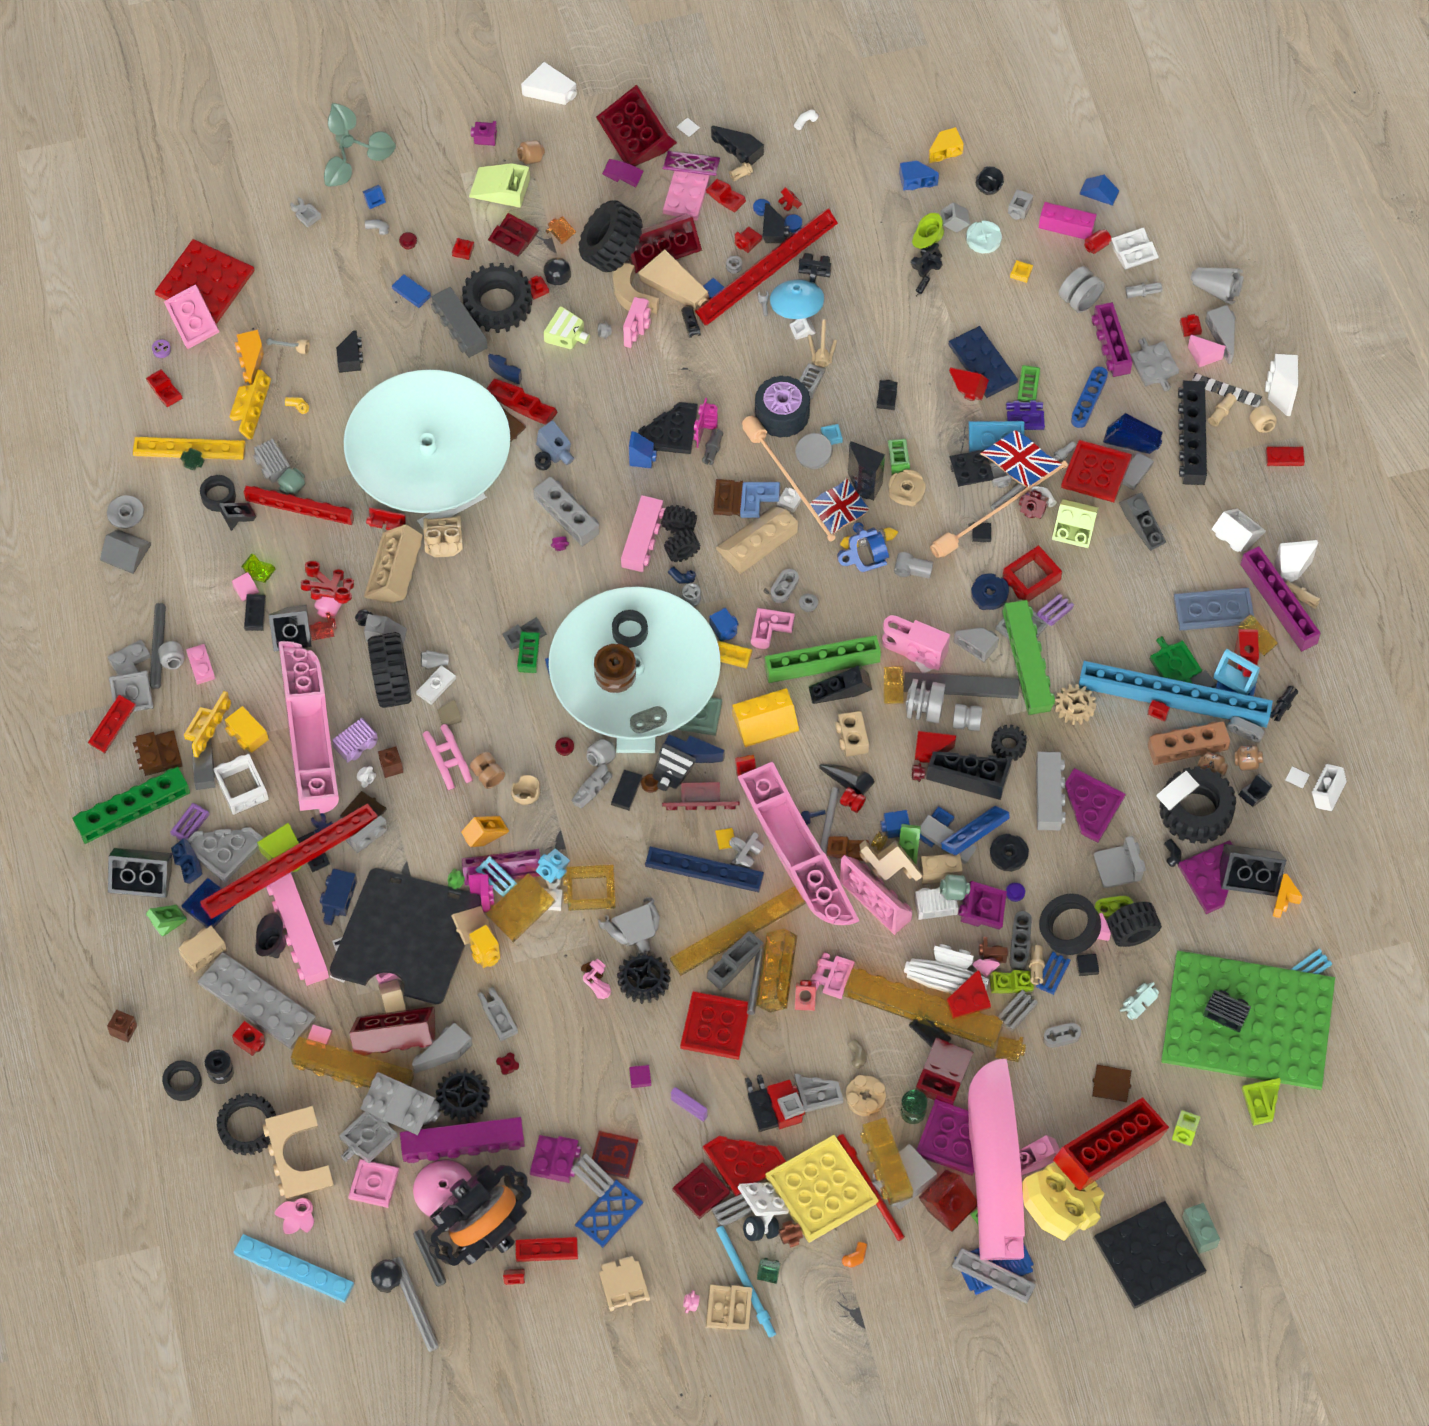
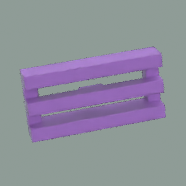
[1037,594,1074,626]
[170,803,210,840]
[671,1087,708,1122]

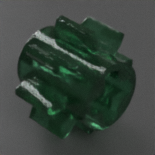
[180,448,204,471]

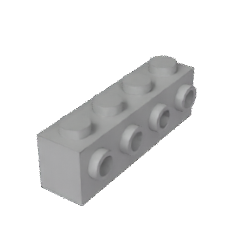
[1036,752,1065,831]

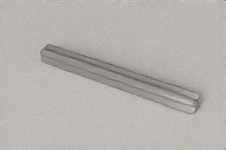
[393,1257,438,1352]

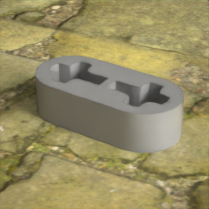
[1227,716,1265,742]
[1043,1023,1081,1048]

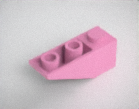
[1019,1135,1060,1176]

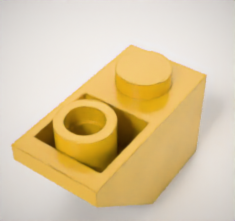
[928,127,964,163]

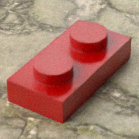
[1266,447,1305,466]

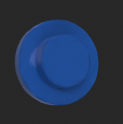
[753,199,771,216]

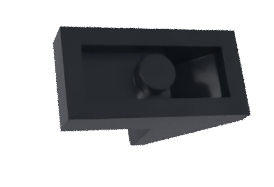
[217,502,257,531]

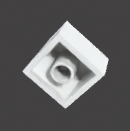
[1212,508,1266,552]

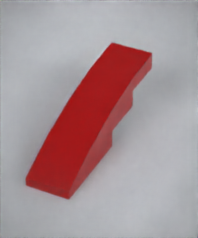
[486,378,558,425]

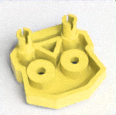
[1022,1162,1104,1241]

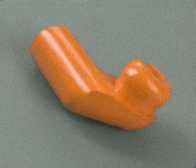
[842,1242,867,1268]

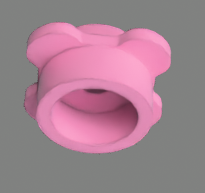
[683,1290,699,1313]

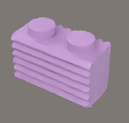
[332,718,378,763]

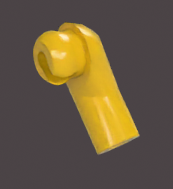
[285,397,309,414]

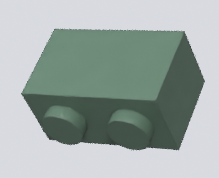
[1182,1203,1220,1254]

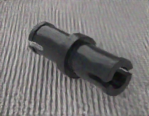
[1270,686,1298,722]

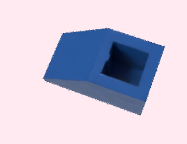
[899,161,939,191]

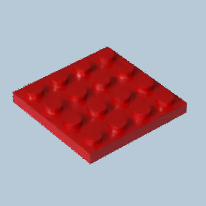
[155,239,255,324]

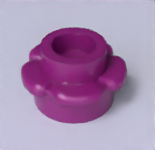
[551,536,569,551]

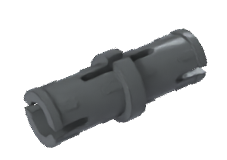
[702,429,723,465]

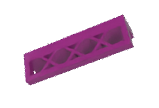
[461,849,541,886]

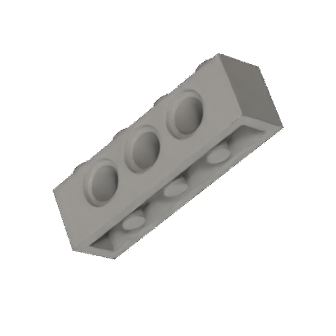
[533,476,599,547]

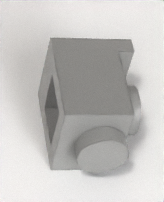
[1008,189,1033,220]

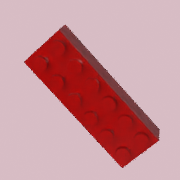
[1053,1097,1169,1191]

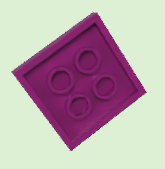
[916,1099,974,1176]

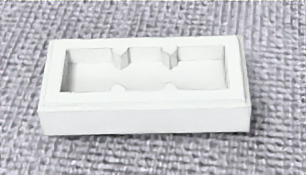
[416,665,456,705]

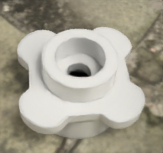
[357,766,376,788]

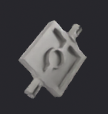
[1130,338,1179,391]
[339,1111,397,1163]

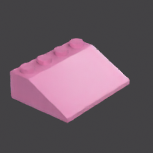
[840,855,912,935]

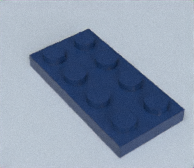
[948,326,1018,398]

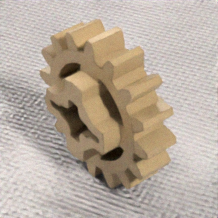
[1054,684,1096,725]

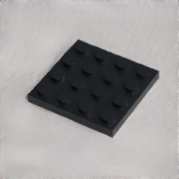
[1093,1201,1207,1309]

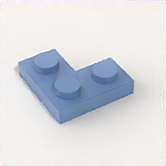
[740,482,780,518]

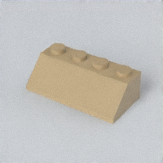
[716,506,798,574]
[364,524,423,603]

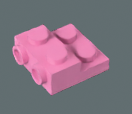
[623,297,651,348]

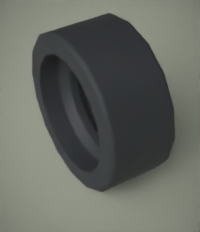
[199,475,236,512]
[612,610,648,648]
[162,1060,202,1101]

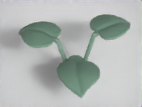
[324,103,396,187]

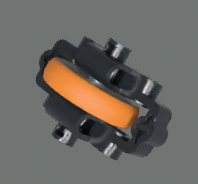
[425,1165,531,1266]

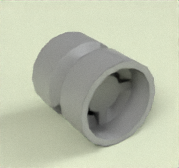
[953,704,982,731]

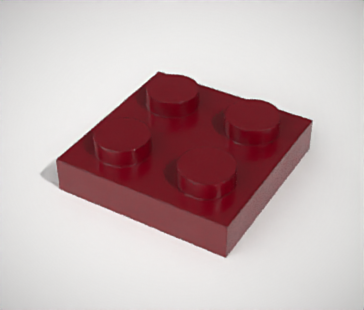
[672,1162,730,1220]

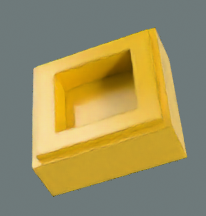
[1010,260,1033,283]

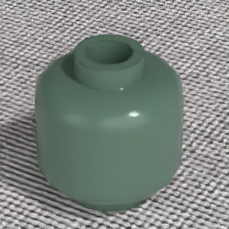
[278,468,305,495]
[940,875,970,901]

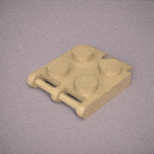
[599,1256,650,1312]

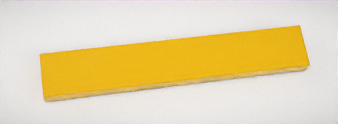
[133,437,246,460]

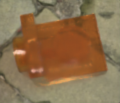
[546,216,576,244]

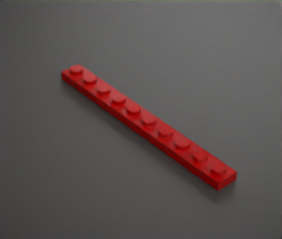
[695,208,838,326]
[200,803,378,919]

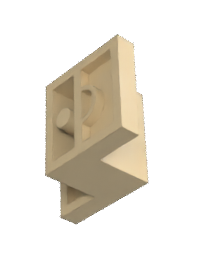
[859,840,922,881]

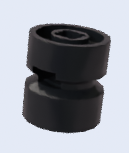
[204,1049,234,1084]

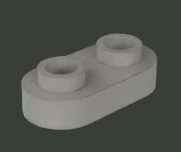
[771,569,799,603]

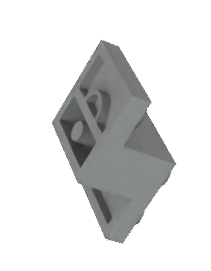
[360,1072,435,1135]

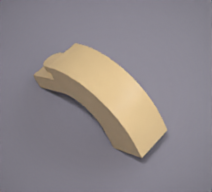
[613,263,659,314]

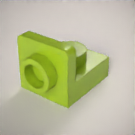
[1172,1110,1201,1146]

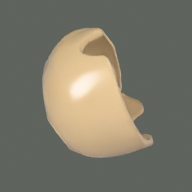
[511,775,541,805]

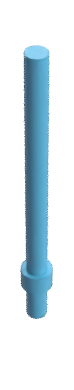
[716,1226,776,1338]

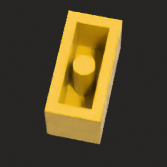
[225,706,269,753]

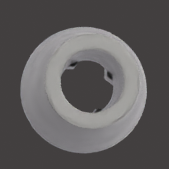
[421,650,449,669]

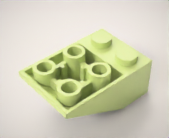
[469,163,530,208]

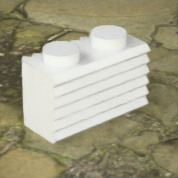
[1312,764,1347,811]
[915,887,958,920]

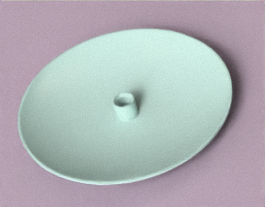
[344,370,510,513]
[549,587,720,739]

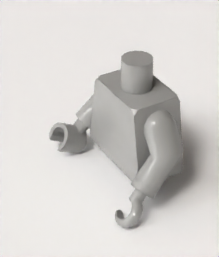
[598,897,660,954]

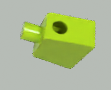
[257,823,302,872]

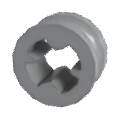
[726,256,742,274]

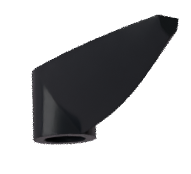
[819,764,875,795]

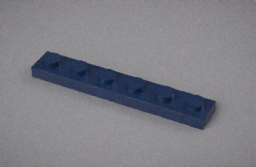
[645,846,764,893]

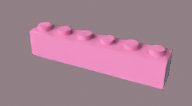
[266,872,329,986]

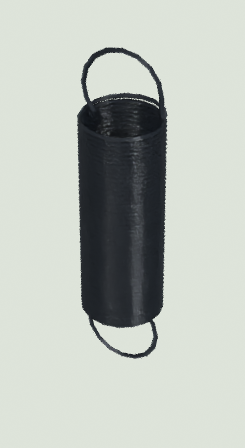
[916,273,930,297]

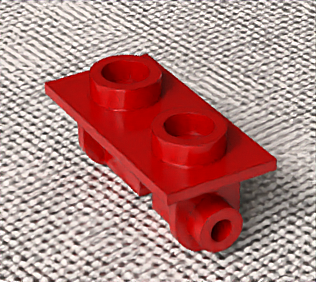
[366,507,406,530]

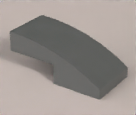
[502,617,547,650]

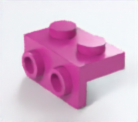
[468,873,494,912]

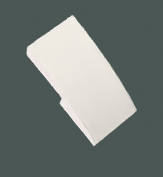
[1156,771,1199,811]

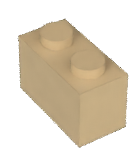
[920,853,963,884]
[179,926,227,973]

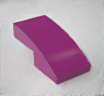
[602,159,644,188]

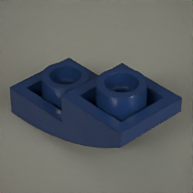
[488,354,522,385]
[171,838,203,884]

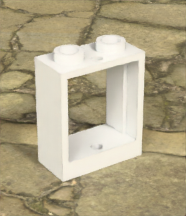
[213,754,269,815]

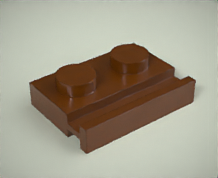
[713,479,743,516]

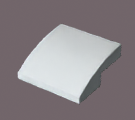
[1110,228,1159,270]

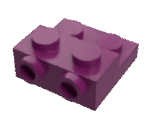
[958,881,1007,930]
[530,1135,582,1183]

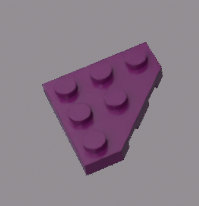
[1065,768,1126,843]
[1178,840,1233,914]

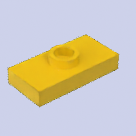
[717,641,752,669]

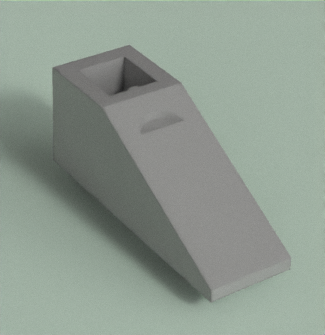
[412,1023,472,1073]

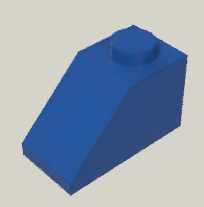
[629,431,657,469]

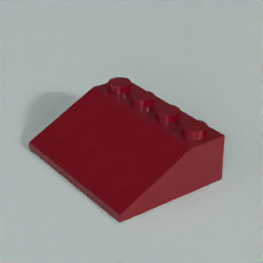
[596,85,677,166]

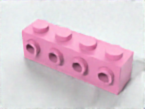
[621,495,666,572]

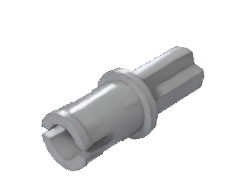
[1125,283,1162,299]

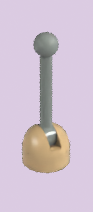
[266,338,310,354]

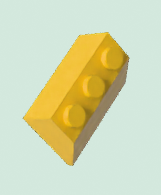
[732,688,799,747]

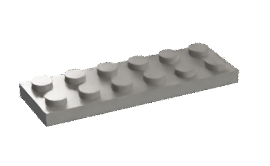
[198,952,316,1049]

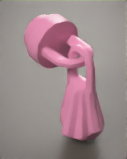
[583,959,611,999]

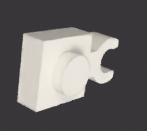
[541,879,562,911]

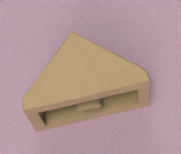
[378,980,406,1013]

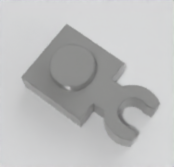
[290,197,321,228]

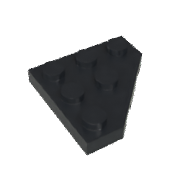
[638,402,698,454]

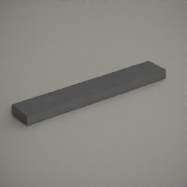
[904,672,1019,699]

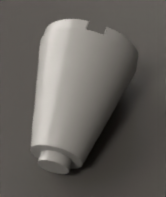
[1191,267,1243,304]

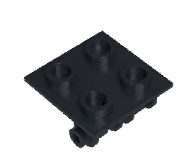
[949,449,994,487]

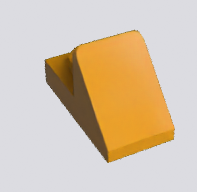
[1273,874,1302,918]

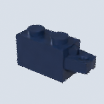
[320,869,357,926]

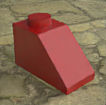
[949,367,989,401]
[915,731,956,763]

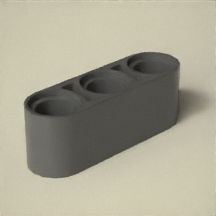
[1010,911,1032,970]

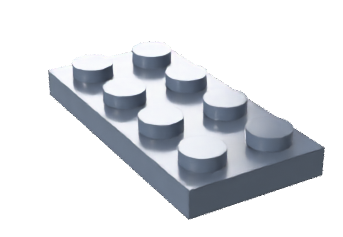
[1173,588,1255,631]

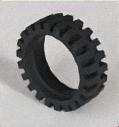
[216,1093,276,1155]

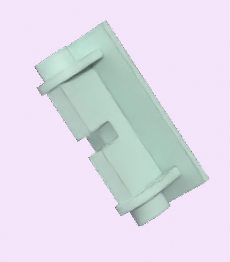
[1119,982,1159,1020]

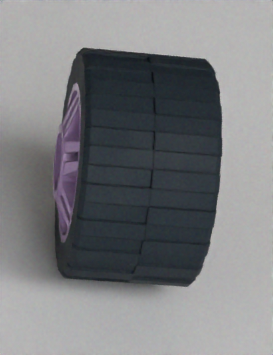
[755,375,810,438]

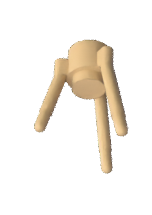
[808,319,837,367]

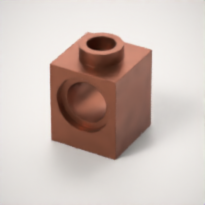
[378,746,403,778]
[107,1009,137,1043]

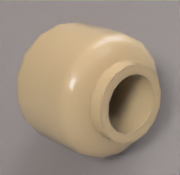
[1249,405,1277,433]

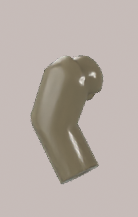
[848,1039,867,1069]

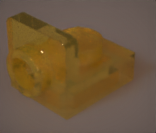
[995,1036,1026,1063]

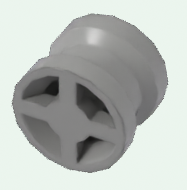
[682,583,701,607]

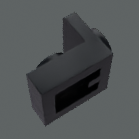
[876,380,898,410]

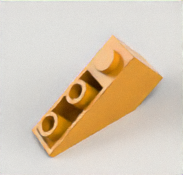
[235,330,264,385]

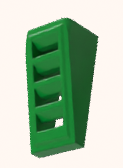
[517,632,540,673]

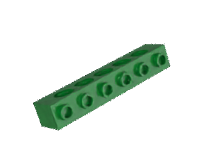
[72,767,190,844]

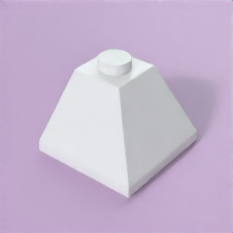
[1275,540,1318,582]

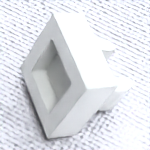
[777,488,802,513]

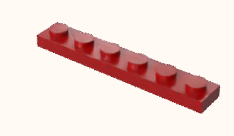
[243,486,354,525]

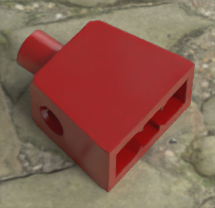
[1234,629,1259,677]

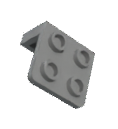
[345,815,388,853]
[1094,836,1146,888]

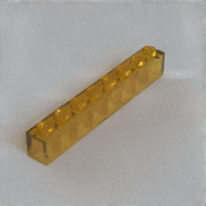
[844,968,1003,1049]

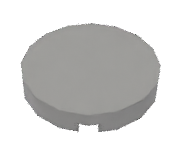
[795,433,833,469]

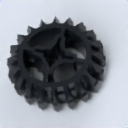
[617,951,671,1004]
[435,1068,490,1122]

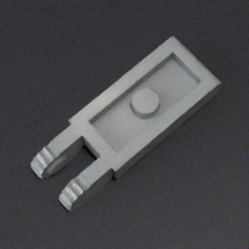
[477,987,518,1042]

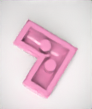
[751,608,795,649]

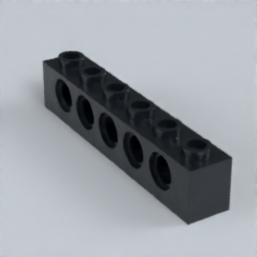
[1178,380,1207,485]

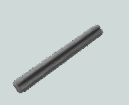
[149,603,166,689]

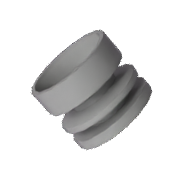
[906,679,946,723]

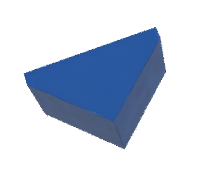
[1080,174,1119,206]

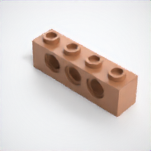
[1148,721,1230,765]

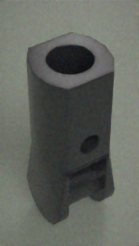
[681,306,701,338]

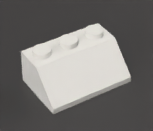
[1265,354,1298,416]

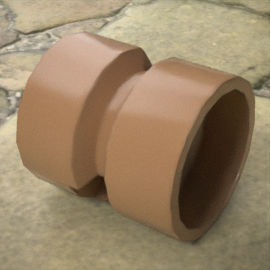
[470,752,505,789]

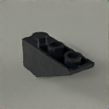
[711,125,764,165]
[809,666,873,704]

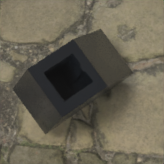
[336,330,364,373]

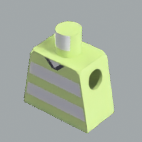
[544,306,590,349]

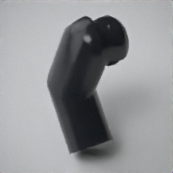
[1164,839,1182,867]

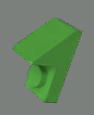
[899,824,921,864]
[146,905,187,936]

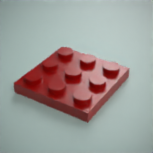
[1061,440,1132,503]
[680,991,749,1060]

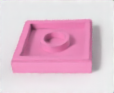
[348,1159,399,1208]

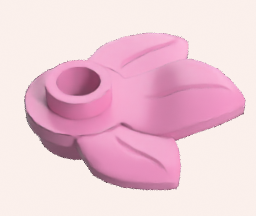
[275,1198,314,1234]

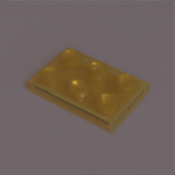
[486,873,556,943]

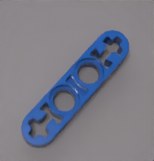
[1071,366,1108,428]

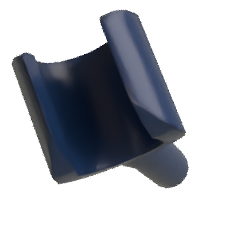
[801,810,826,825]

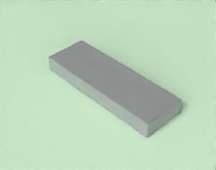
[920,814,977,864]

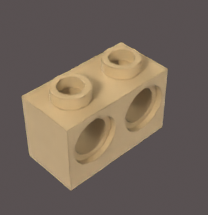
[835,711,869,757]

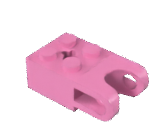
[882,615,950,670]

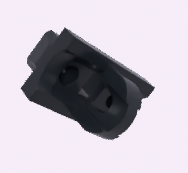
[911,242,943,277]
[798,253,831,283]

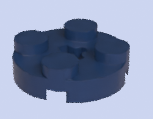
[971,573,1009,610]

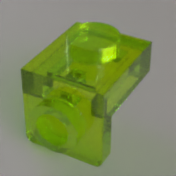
[242,554,276,583]

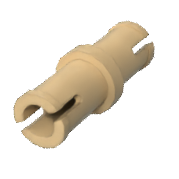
[1208,393,1237,427]
[1286,581,1321,609]
[1029,945,1045,985]

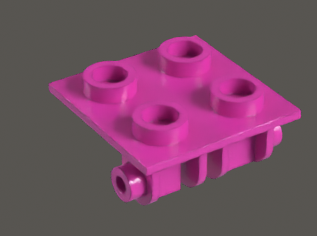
[694,398,718,448]

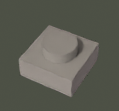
[778,1092,804,1120]

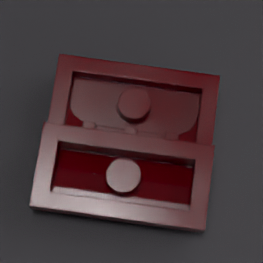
[488,213,539,257]

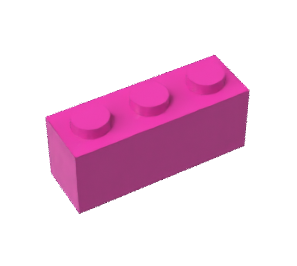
[1039,202,1097,240]

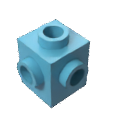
[536,849,570,883]

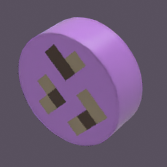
[152,339,171,358]

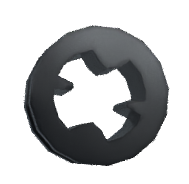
[535,452,551,470]

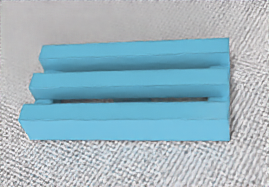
[475,855,517,897]
[1291,949,1332,974]

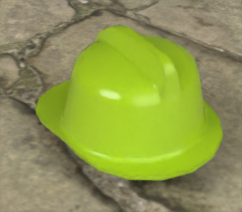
[912,213,944,249]

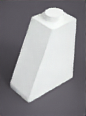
[521,62,577,105]

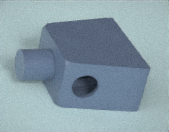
[536,420,575,465]

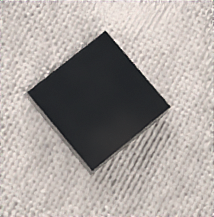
[972,523,991,542]
[1076,954,1099,976]

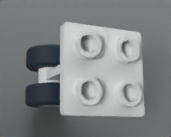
[738,1182,789,1241]

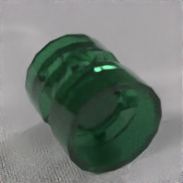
[900,1090,927,1124]

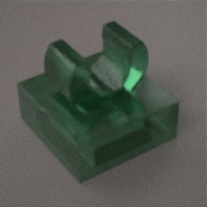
[757,1258,781,1284]

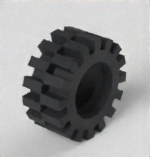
[661,505,697,534]
[664,530,701,563]
[991,724,1027,761]

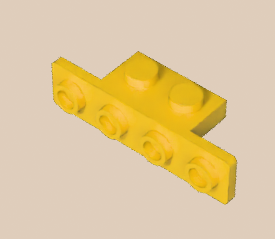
[229,370,271,440]
[184,691,231,757]

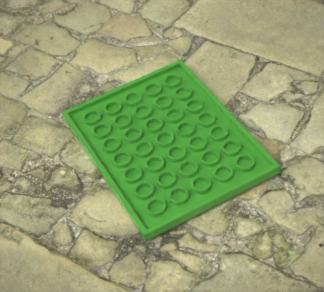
[1161,950,1335,1090]

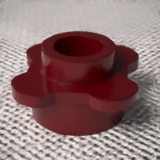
[496,1052,519,1075]

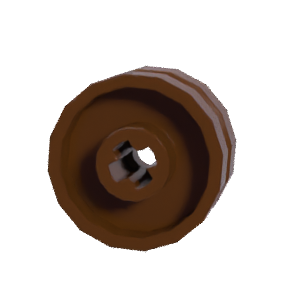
[594,644,636,693]

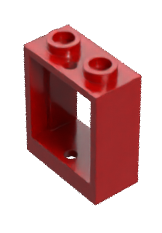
[1002,545,1062,602]

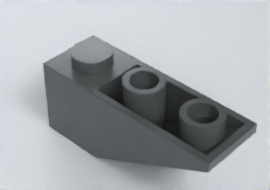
[1119,492,1166,551]

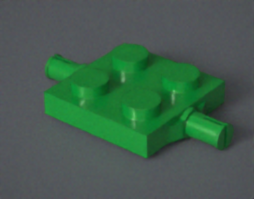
[1149,636,1202,684]

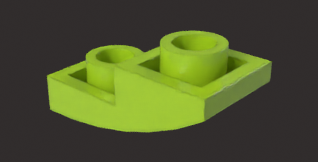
[989,970,1034,993]

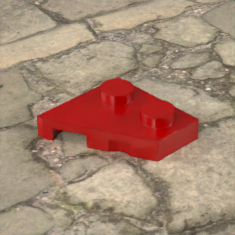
[946,970,991,1019]

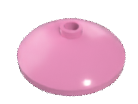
[413,1160,472,1217]

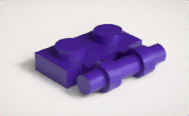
[1006,400,1045,430]

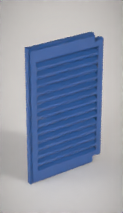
[955,1243,1034,1295]

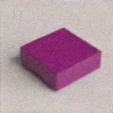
[629,1065,651,1088]

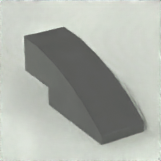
[192,738,216,790]
[707,931,764,990]

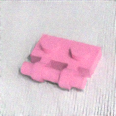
[811,953,855,999]

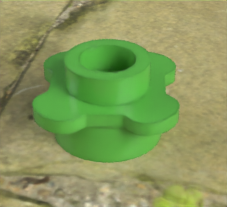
[447,868,465,889]

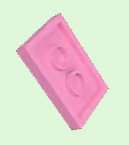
[663,171,710,221]
[164,285,220,349]

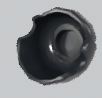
[975,166,1004,195]
[543,258,571,285]
[371,1259,402,1293]

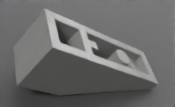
[1205,305,1235,364]

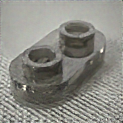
[630,706,667,733]

